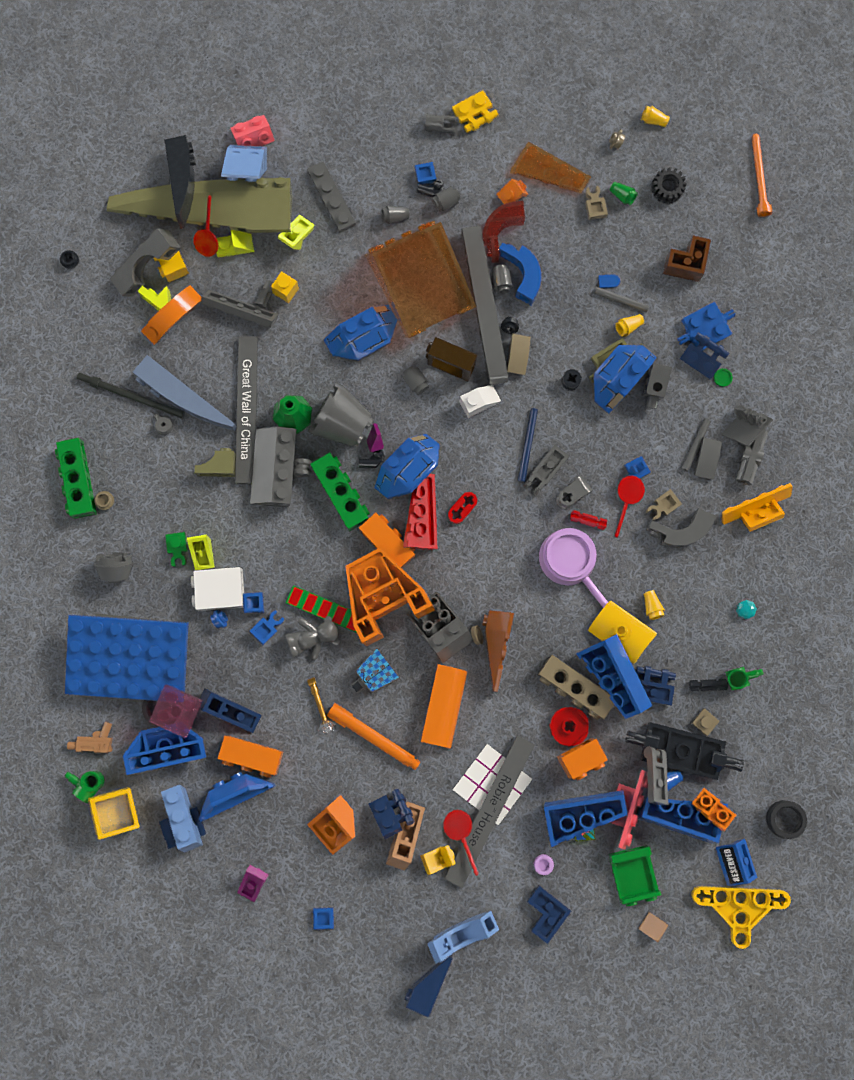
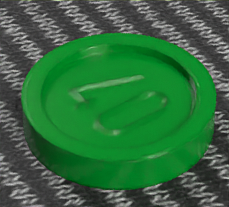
[714,368,733,387]

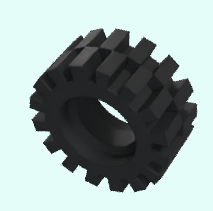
[651,167,687,204]

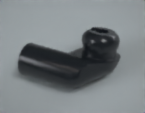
[417,179,444,197]
[359,450,385,468]

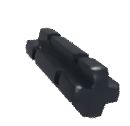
[689,679,728,691]

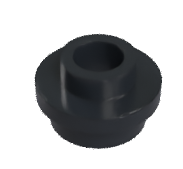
[60,250,79,269]
[501,317,519,334]

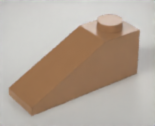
[386,802,425,871]

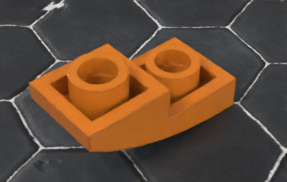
[692,788,736,832]

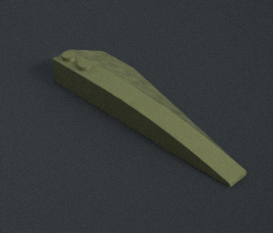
[107,177,292,233]

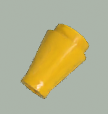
[641,106,670,127]
[615,314,644,336]
[643,590,665,620]

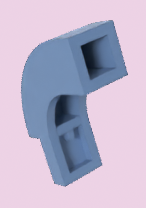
[427,911,499,963]

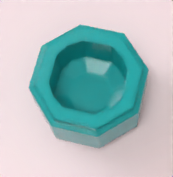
[736,600,757,619]

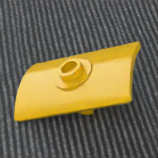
[588,601,657,663]

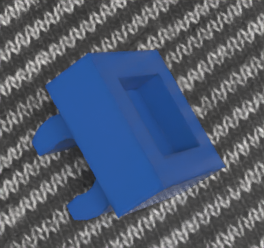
[624,456,651,479]

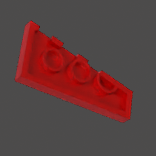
[403,474,438,550]

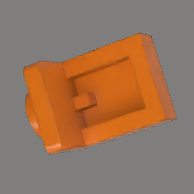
[496,179,528,208]

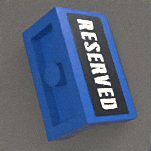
[716,839,757,886]

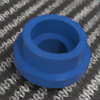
[210,610,228,629]

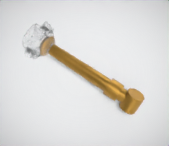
[307,677,337,734]

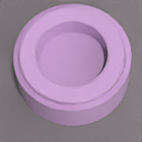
[533,854,554,875]

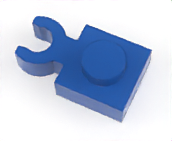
[249,610,284,645]

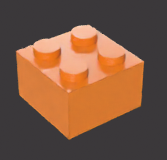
[557,738,608,781]

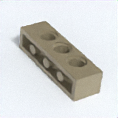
[537,655,614,720]

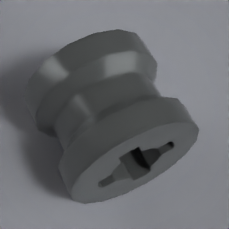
[293,458,311,477]

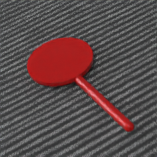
[193,195,218,257]
[615,476,645,538]
[443,810,479,876]

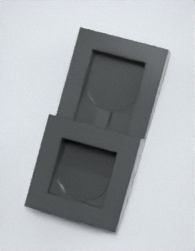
[694,437,722,480]

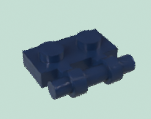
[680,332,729,380]
[636,666,676,706]
[369,789,414,839]

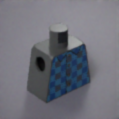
[351,648,400,694]

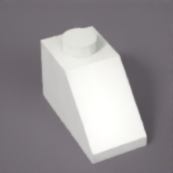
[459,385,501,418]

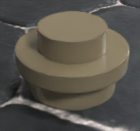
[94,491,114,510]

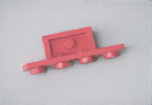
[610,770,648,849]

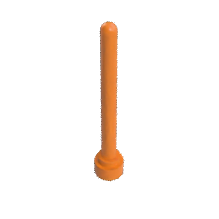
[752,134,772,217]

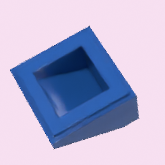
[243,592,264,613]

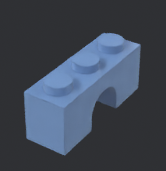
[161,785,203,852]

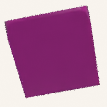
[367,423,384,452]

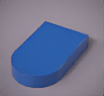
[598,275,620,288]

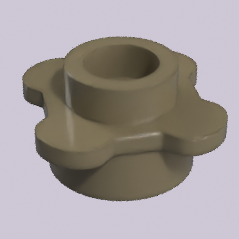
[609,129,625,149]

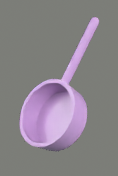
[539,528,608,608]

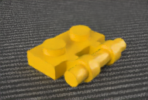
[452,90,499,133]

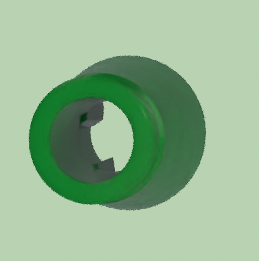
[609,181,638,205]

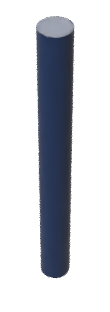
[518,408,538,482]

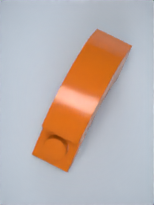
[141,285,202,345]

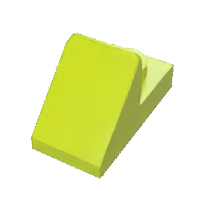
[278,215,315,250]
[217,230,254,258]
[138,286,171,311]

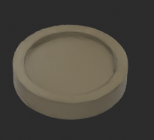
[471,625,484,645]

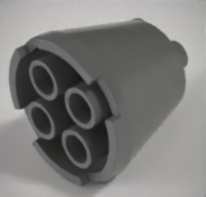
[308,382,373,446]

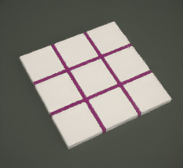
[453,744,532,825]

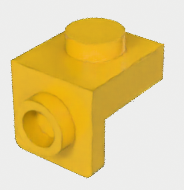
[420,845,455,875]

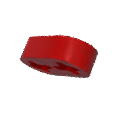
[448,492,477,524]

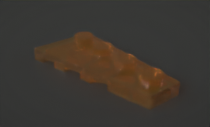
[510,141,591,194]

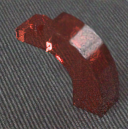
[482,201,525,263]

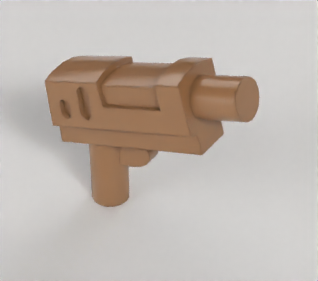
[67,722,113,754]

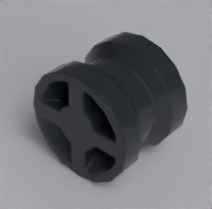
[561,369,582,391]

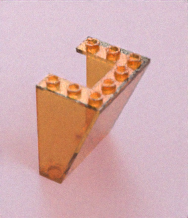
[365,220,476,338]

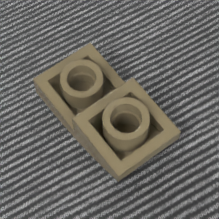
[507,333,531,375]

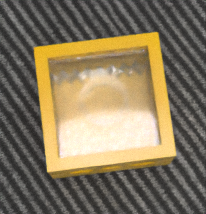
[88,787,140,840]

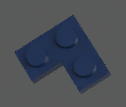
[527,885,571,944]

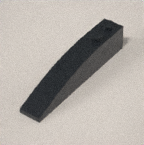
[164,135,196,229]

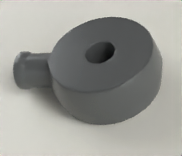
[154,414,173,435]

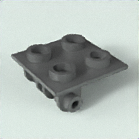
[721,405,773,447]

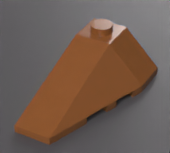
[482,610,514,692]

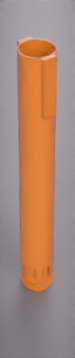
[327,703,420,770]

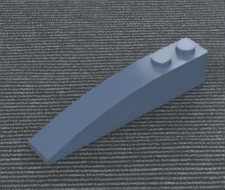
[133,355,237,431]

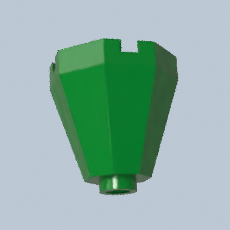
[273,395,312,434]

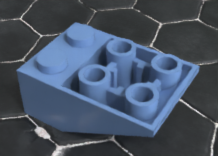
[221,145,267,182]

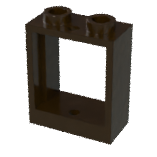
[425,337,477,382]

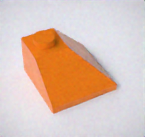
[307,795,355,855]

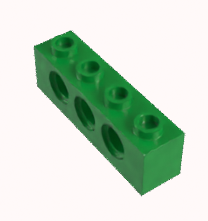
[55,438,97,519]
[310,453,370,532]

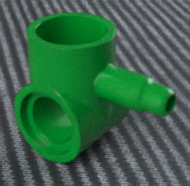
[725,666,764,691]
[65,771,105,804]

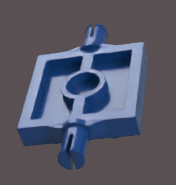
[677,302,736,350]

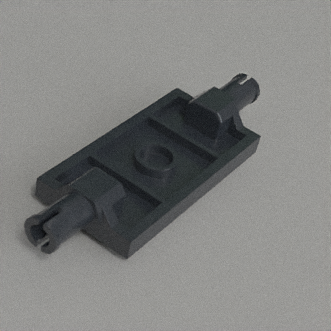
[625,722,744,780]

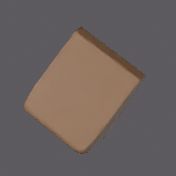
[639,912,668,942]

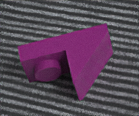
[237,865,268,902]

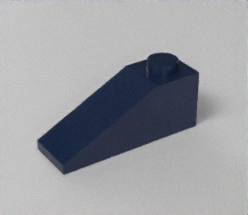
[196,688,262,733]
[404,955,453,1018]

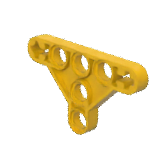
[691,886,791,949]

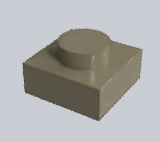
[691,708,719,736]

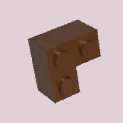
[663,235,711,282]

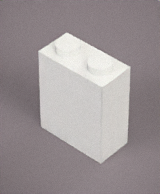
[191,567,244,611]

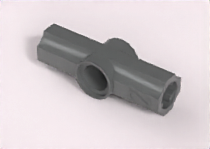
[735,430,768,485]

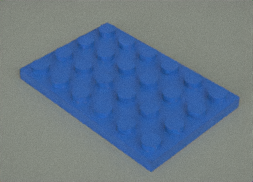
[65,614,189,702]

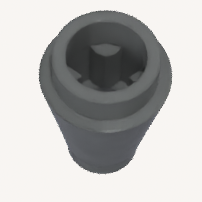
[381,206,409,224]

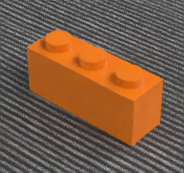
[359,513,415,568]
[218,735,283,778]

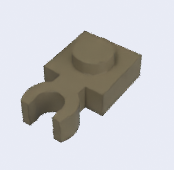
[585,186,608,220]
[646,489,682,521]

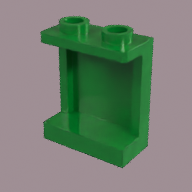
[608,845,662,906]

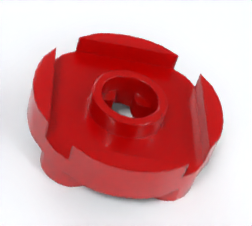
[549,707,589,746]

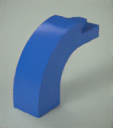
[498,243,541,306]

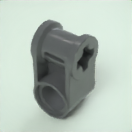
[556,476,593,509]

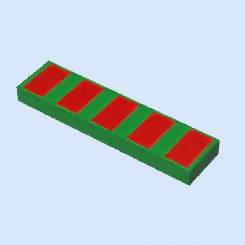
[286,585,357,633]

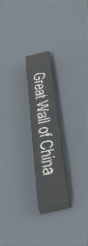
[235,336,258,484]

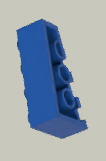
[576,634,652,719]
[544,790,628,847]
[637,798,728,844]

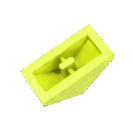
[187,535,215,571]

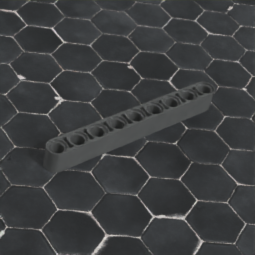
[461,225,508,385]

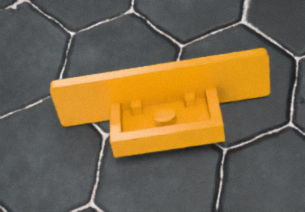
[721,483,793,532]

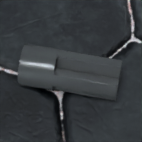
[255,280,274,308]

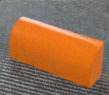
[421,664,467,748]

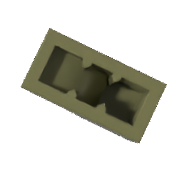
[195,448,236,477]

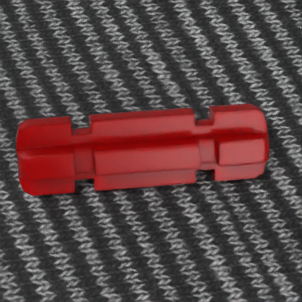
[570,510,607,530]

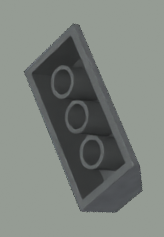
[250,427,296,507]

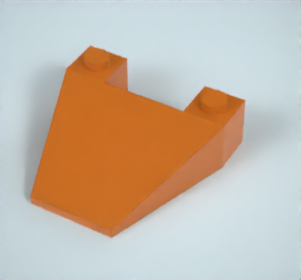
[346,548,435,646]

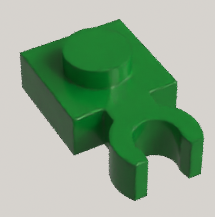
[165,532,188,567]

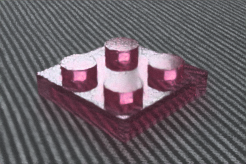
[149,684,203,738]

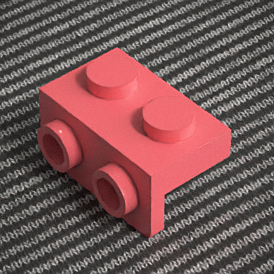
[230,115,274,147]

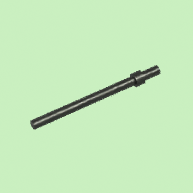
[77,372,185,419]

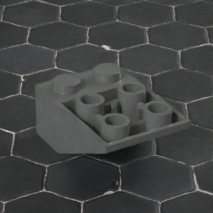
[406,592,474,663]

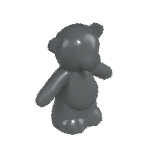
[285,616,339,661]

